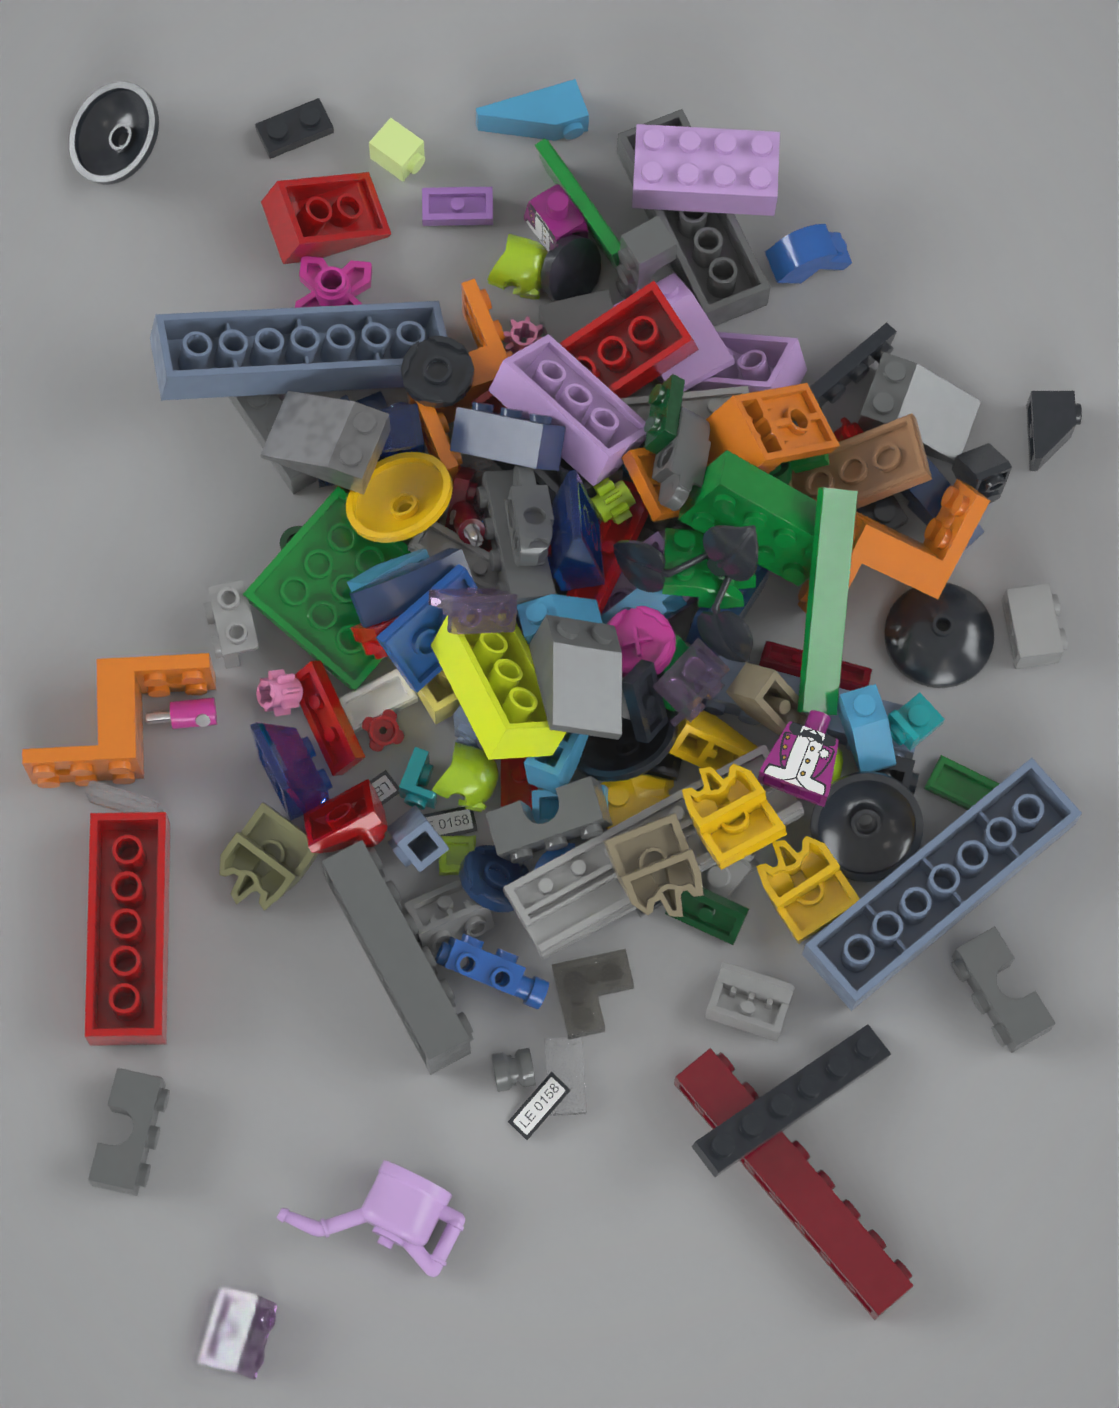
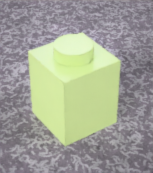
[369,118,425,182]

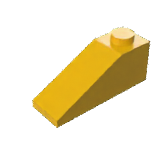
[669,704,758,771]

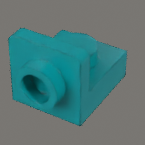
[888,692,945,751]
[399,747,437,810]

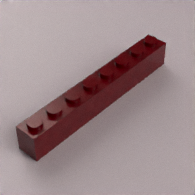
[674,1048,914,1320]

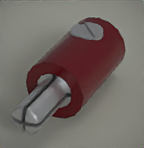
[449,502,485,547]

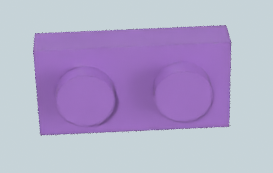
[422,187,493,226]

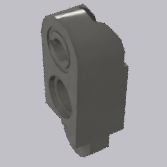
[652,406,711,511]
[504,465,554,566]

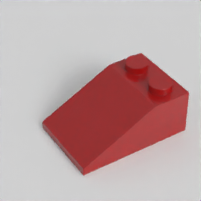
[261,172,391,264]

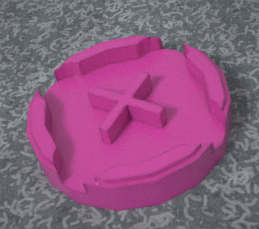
[607,606,676,678]

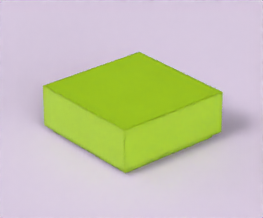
[439,835,476,876]

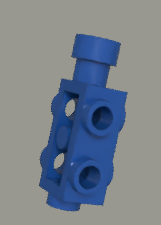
[435,933,549,1010]

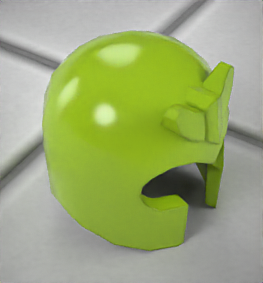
[487,234,548,300]
[431,741,499,812]

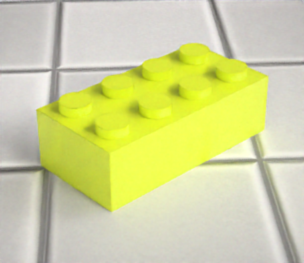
[431,613,566,760]

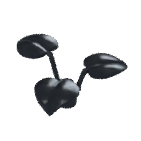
[613,525,758,662]

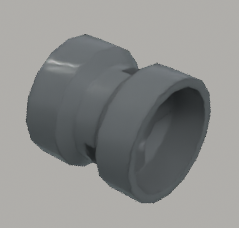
[491,1048,536,1092]

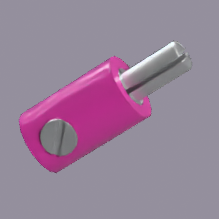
[145,697,217,729]

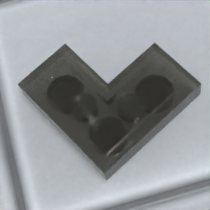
[551,949,634,1040]

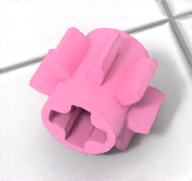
[503,316,543,354]
[256,669,303,717]

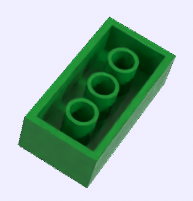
[678,450,817,586]

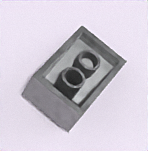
[260,391,391,495]

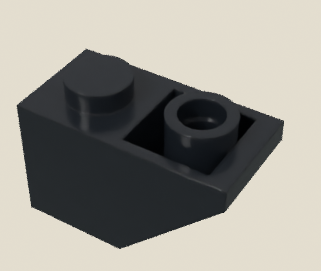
[951,443,1012,504]

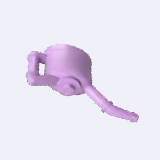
[277,1160,465,1277]

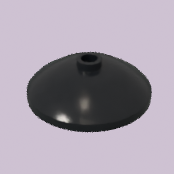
[69,81,159,185]
[884,583,994,688]
[577,707,678,782]
[810,771,924,882]

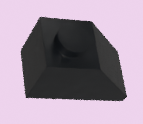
[1026,391,1082,471]

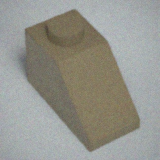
[726,662,809,736]

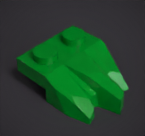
[662,528,756,609]

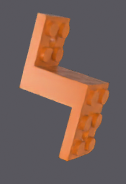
[407,278,513,485]
[621,383,840,522]
[797,479,990,613]
[22,653,216,788]

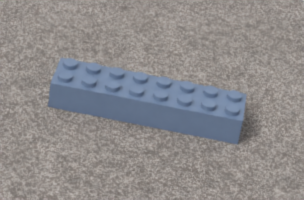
[150,301,447,401]
[802,758,1082,1011]

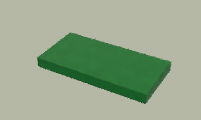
[535,138,620,273]

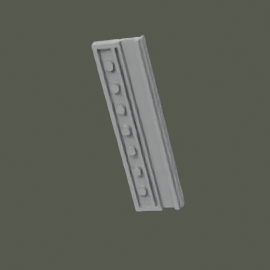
[503,744,805,960]

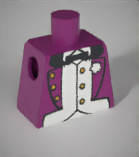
[524,184,589,252]
[757,710,839,807]

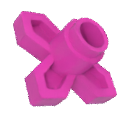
[295,256,372,308]

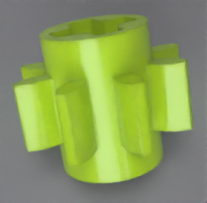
[590,478,636,525]

